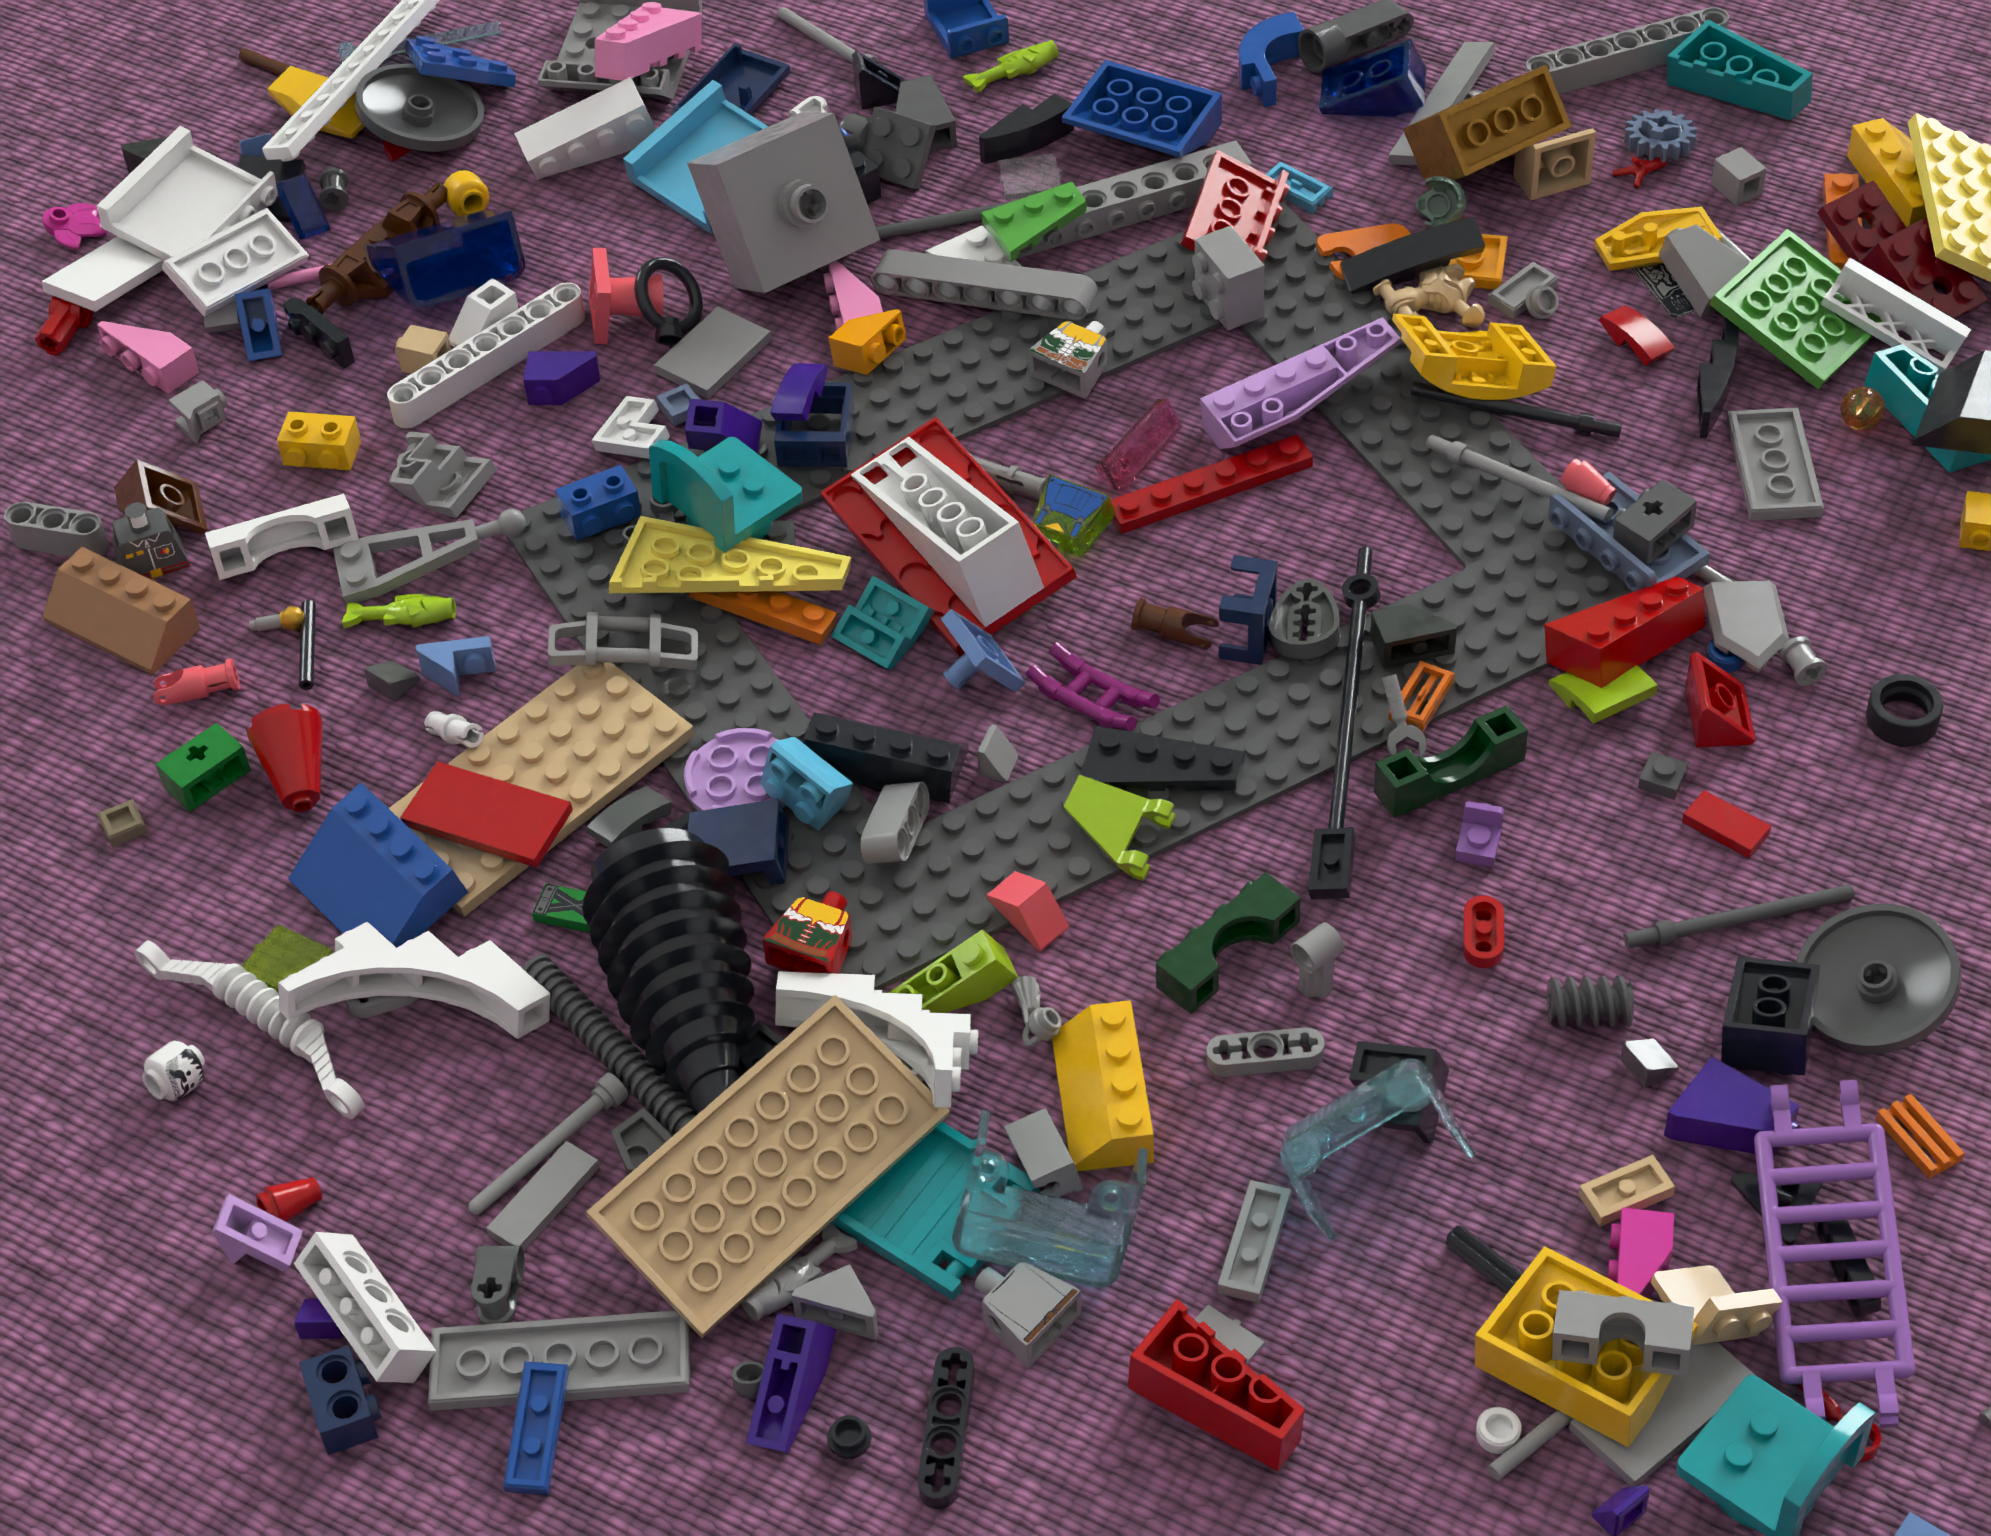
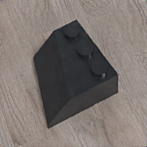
[1912,350,1991,454]

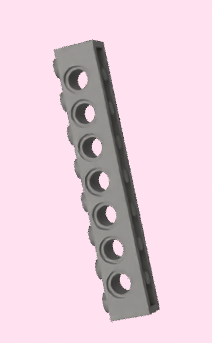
[1016,140,1252,259]

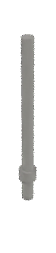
[1426,435,1613,522]

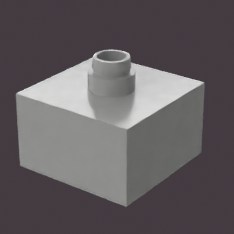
[687,112,880,293]

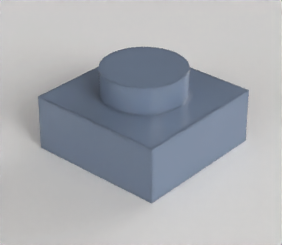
[656,383,700,426]

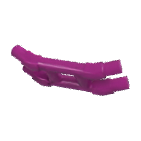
[1025,642,1160,731]

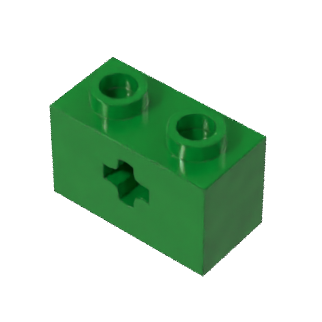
[155,723,251,812]

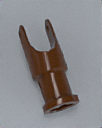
[1131,598,1219,649]

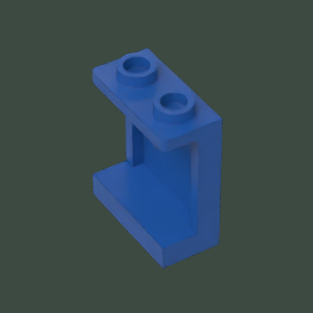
[924,0,1009,59]

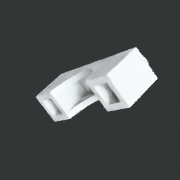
[205,494,359,580]

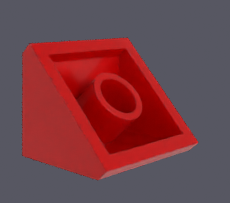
[1685,651,1756,748]

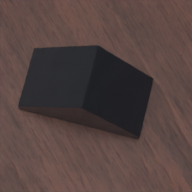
[852,50,904,110]

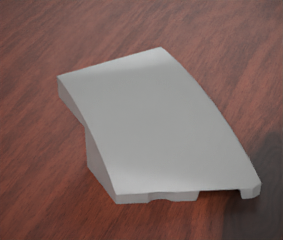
[389,431,497,518]

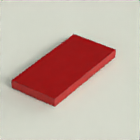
[400,761,573,868]

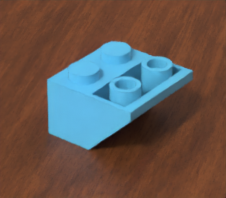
[760,737,853,831]

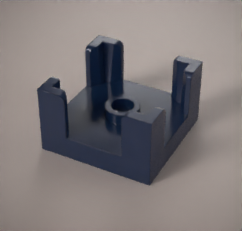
[1219,555,1278,665]

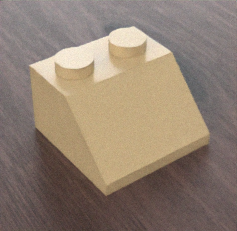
[1513,128,1596,201]

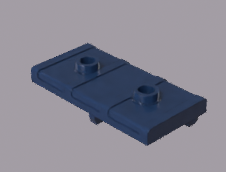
[671,43,791,116]

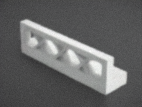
[1821,258,1971,374]

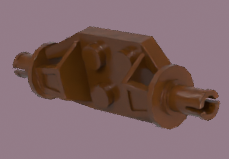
[306,183,448,314]

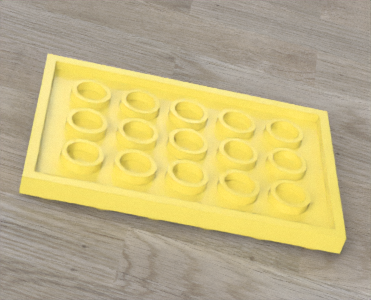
[1907,113,1991,282]

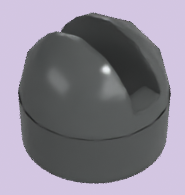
[732,1361,764,1400]

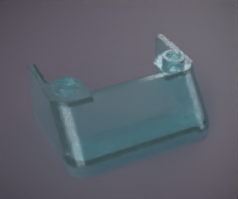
[1280,1058,1476,1240]
[952,1110,1147,1287]

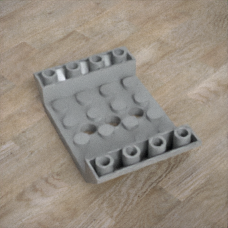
[538,0,703,100]

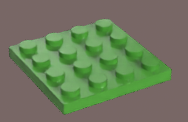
[1709,229,1882,390]

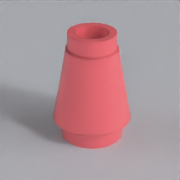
[1560,458,1617,506]

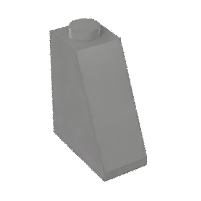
[1659,224,1750,318]

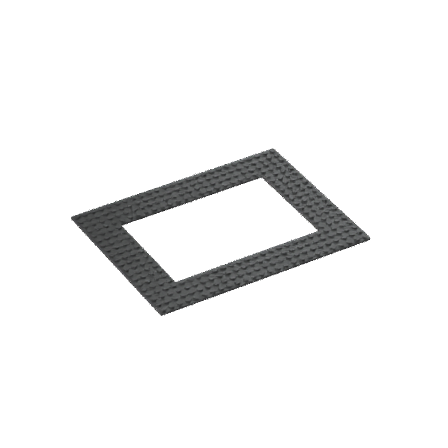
[506,202,1632,990]

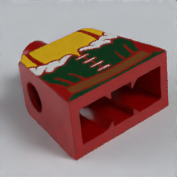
[762,891,852,974]

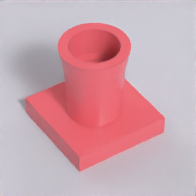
[589,248,663,344]

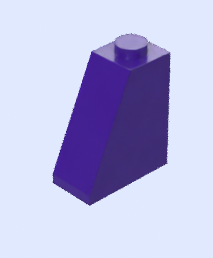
[1664,1056,1800,1156]

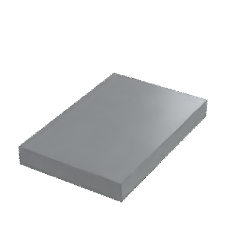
[654,306,772,399]

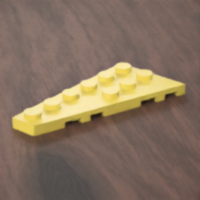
[609,516,851,594]

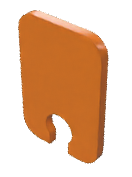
[1316,223,1411,280]

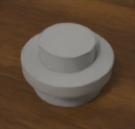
[1526,285,1559,319]

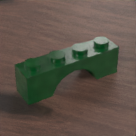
[1374,705,1528,818]
[1156,872,1301,1014]

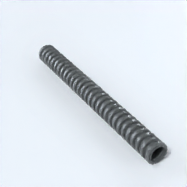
[523,954,698,1136]

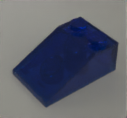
[1319,39,1426,117]

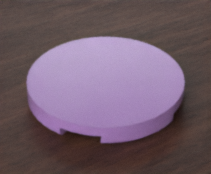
[684,728,786,811]

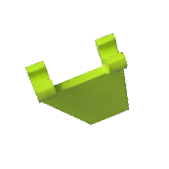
[1063,774,1176,881]

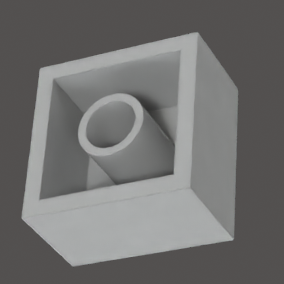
[1192,226,1265,330]

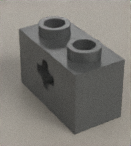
[1612,479,1697,566]

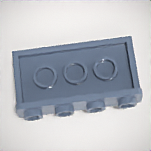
[1549,472,1710,592]

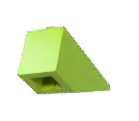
[888,929,1018,1013]

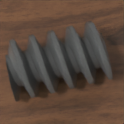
[1547,975,1634,1028]

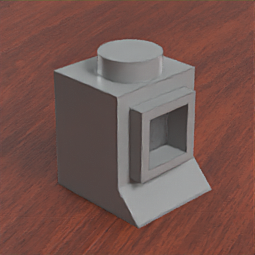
[168,380,228,444]

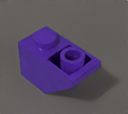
[685,399,762,454]

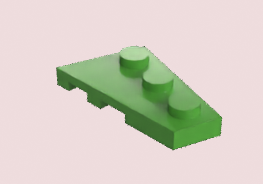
[982,181,1087,262]

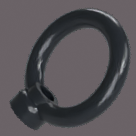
[634,257,703,345]

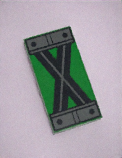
[532,883,590,933]

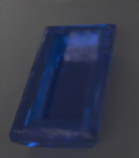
[276,174,331,240]

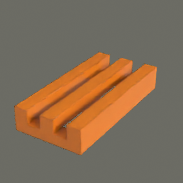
[1388,661,1455,732]
[1876,1094,1964,1179]

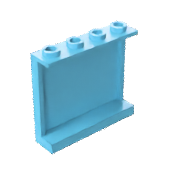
[623,80,768,234]

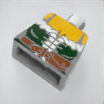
[1029,321,1108,399]

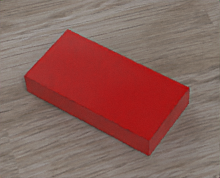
[1682,790,1772,859]

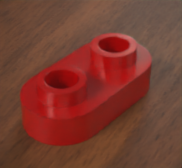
[1463,895,1505,968]

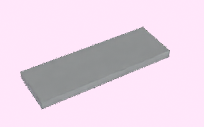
[428,1310,690,1411]

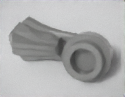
[1011,976,1061,1047]

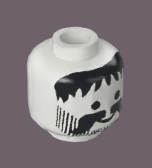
[142,1041,205,1101]

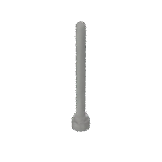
[469,1072,629,1215]

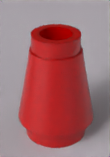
[256,1177,322,1222]

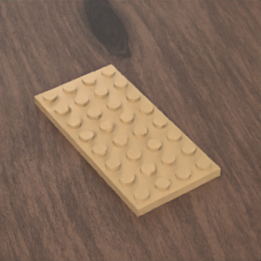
[389,662,696,917]
[586,995,950,1338]

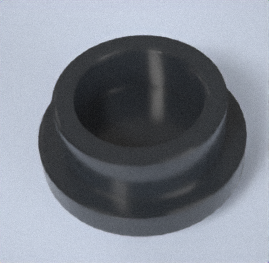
[827,1415,872,1459]

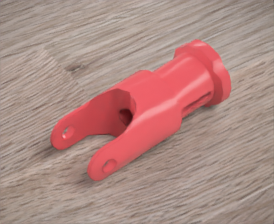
[153,658,240,705]

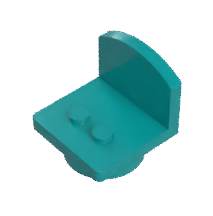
[649,437,802,553]
[1676,1375,1876,1536]

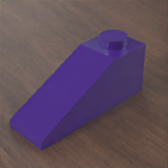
[746,1314,836,1453]

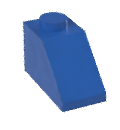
[234,288,282,361]

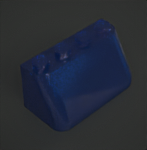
[366,210,525,308]

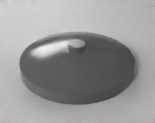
[354,64,484,152]
[1796,903,1962,1054]

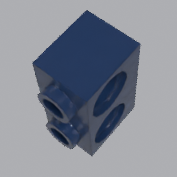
[299,1345,382,1455]

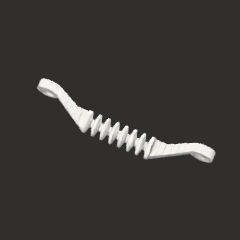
[134,940,365,1119]

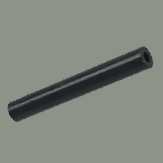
[299,600,316,690]

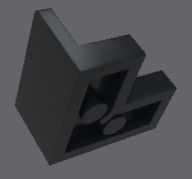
[1349,1041,1449,1144]

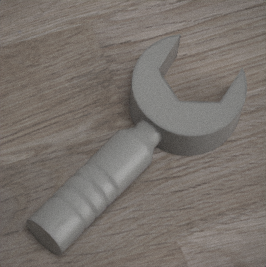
[1382,674,1426,757]

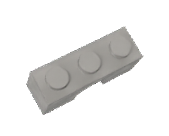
[1552,1290,1695,1377]

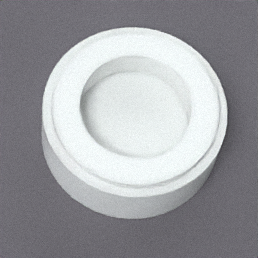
[1476,1407,1521,1454]

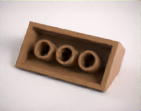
[42,547,200,675]

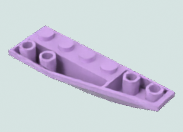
[1200,317,1401,449]

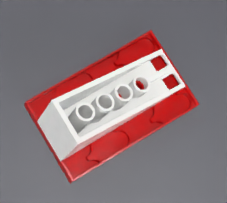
[820,417,1077,657]

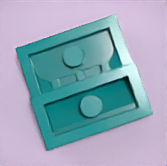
[831,576,935,670]

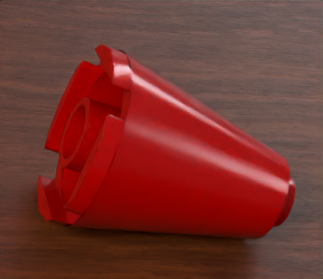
[246,704,323,812]

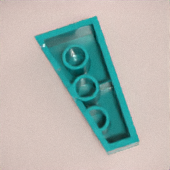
[1667,19,1813,120]
[1864,344,1991,473]

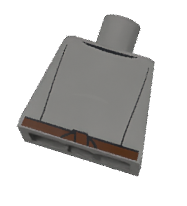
[974,1262,1082,1368]

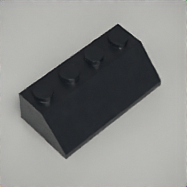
[803,712,969,803]

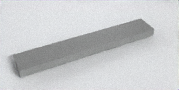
[1389,42,1496,166]

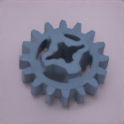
[1624,109,1697,162]

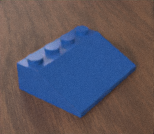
[1062,60,1222,157]
[288,783,468,948]

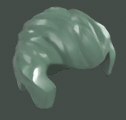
[1415,176,1467,229]

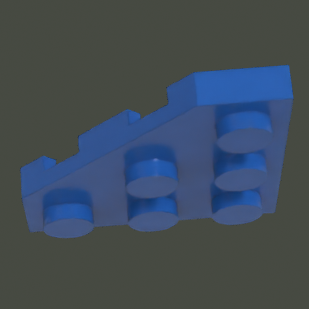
[405,36,516,88]

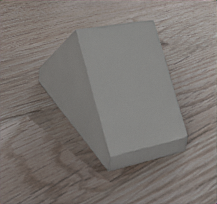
[792,1264,878,1340]

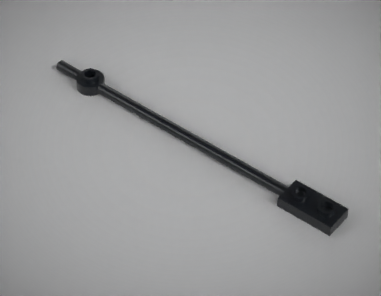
[1308,547,1381,900]

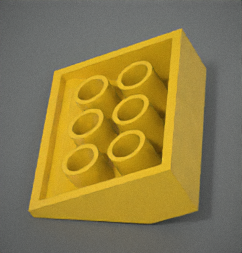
[1475,1246,1698,1448]

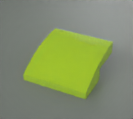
[1549,665,1658,724]

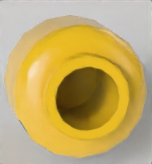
[443,170,490,219]

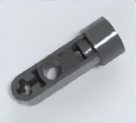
[1298,0,1414,72]

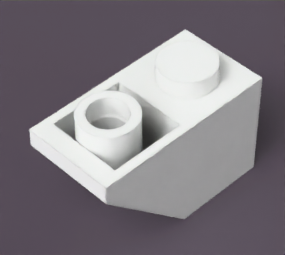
[449,278,519,347]

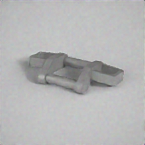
[548,612,698,670]

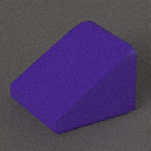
[294,1298,343,1339]
[1591,1485,1650,1536]

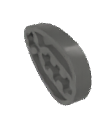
[1269,579,1341,659]

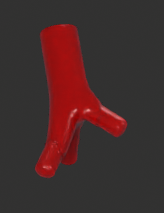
[1613,156,1666,188]

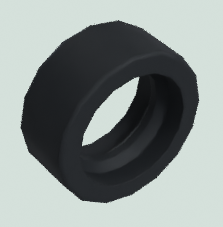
[1866,674,1944,746]

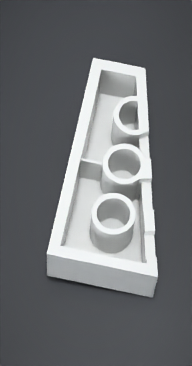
[514,77,656,180]

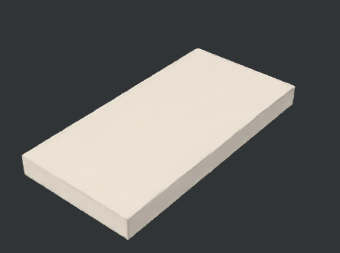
[161,208,309,317]
[42,236,165,312]

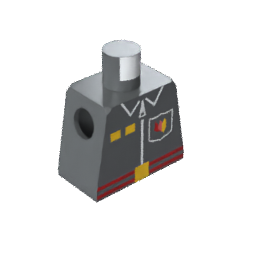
[112,502,191,579]

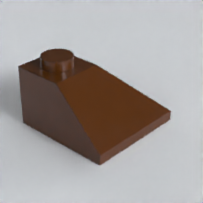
[114,459,208,534]

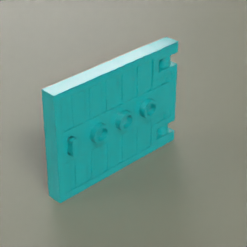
[831,1122,1040,1301]

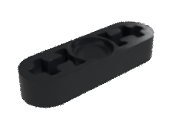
[1813,1202,1881,1317]

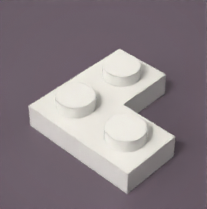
[591,396,670,459]

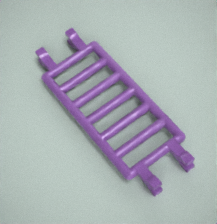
[1754,1080,1915,1428]

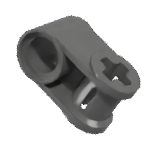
[471,1246,525,1324]

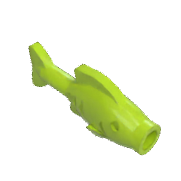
[963,40,1059,93]
[342,594,456,628]

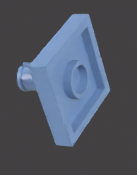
[941,609,1026,692]

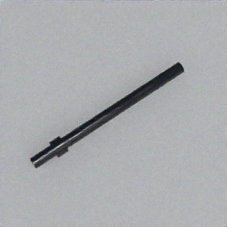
[1411,381,1622,438]

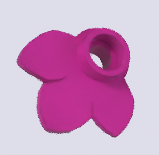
[42,203,107,250]

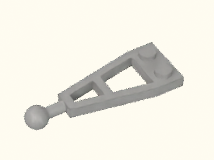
[333,509,526,605]

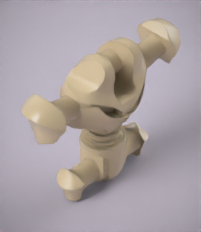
[1373,264,1485,328]

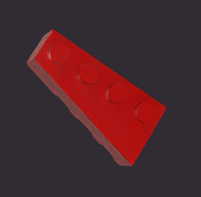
[1544,576,1705,688]

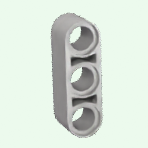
[4,502,109,557]
[860,782,930,864]

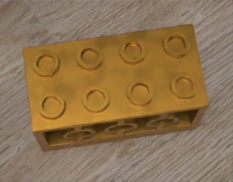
[1402,65,1572,189]

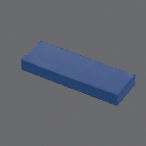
[503,1361,569,1495]

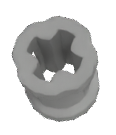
[1779,636,1827,686]

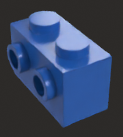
[555,464,642,541]

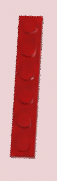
[1106,434,1313,534]

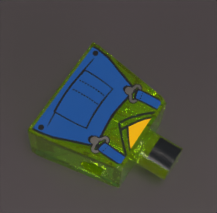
[1033,474,1115,556]

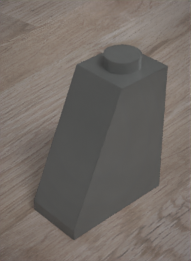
[895,75,957,153]

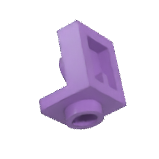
[1455,801,1504,868]

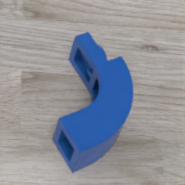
[1239,12,1304,107]

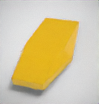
[267,66,365,139]
[1594,207,1722,271]

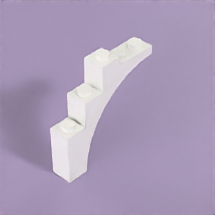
[278,922,550,1039]
[775,971,978,1108]

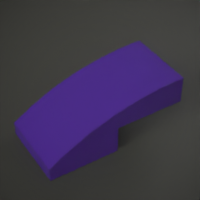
[770,363,828,421]

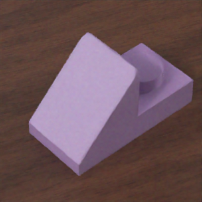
[212,1194,303,1271]

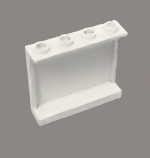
[97,126,278,260]

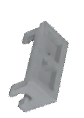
[1004,1108,1083,1201]

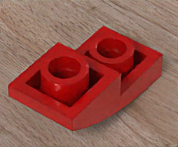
[1599,305,1675,366]

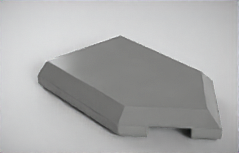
[1702,581,1789,673]

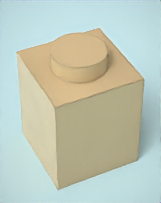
[395,324,451,374]

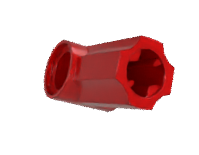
[35,296,94,356]

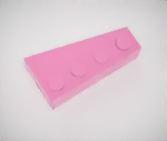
[595,2,702,81]

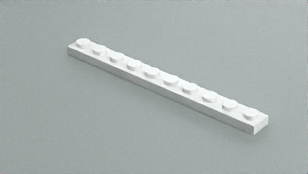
[262,0,440,161]

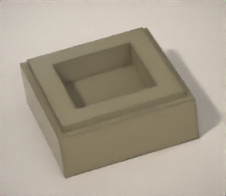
[97,799,148,847]

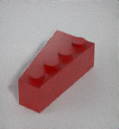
[1128,1299,1305,1471]

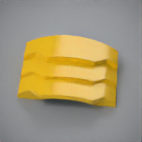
[1392,313,1557,400]

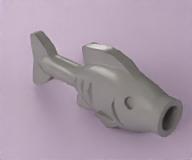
[742,1223,858,1321]

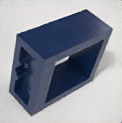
[774,382,854,467]

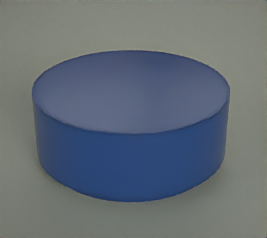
[1706,640,1744,673]

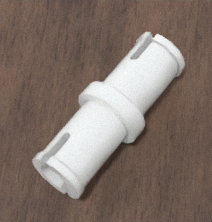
[424,711,484,748]

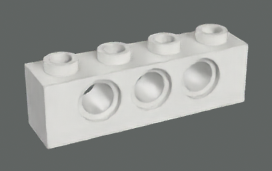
[294,1232,436,1383]

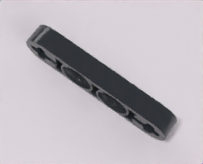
[918,1347,975,1509]

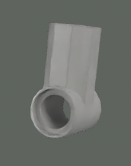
[1290,922,1345,999]

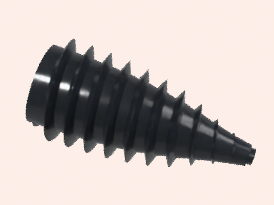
[582,828,755,1114]

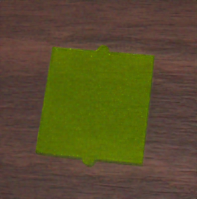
[242,924,333,992]

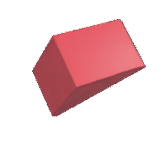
[986,871,1069,952]

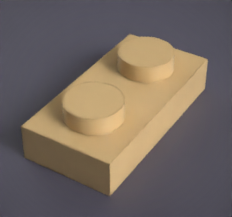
[1578,1155,1675,1227]

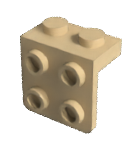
[1650,1265,1782,1345]

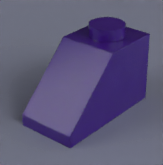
[523,351,601,405]

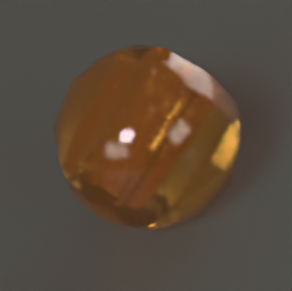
[1840,386,1885,431]

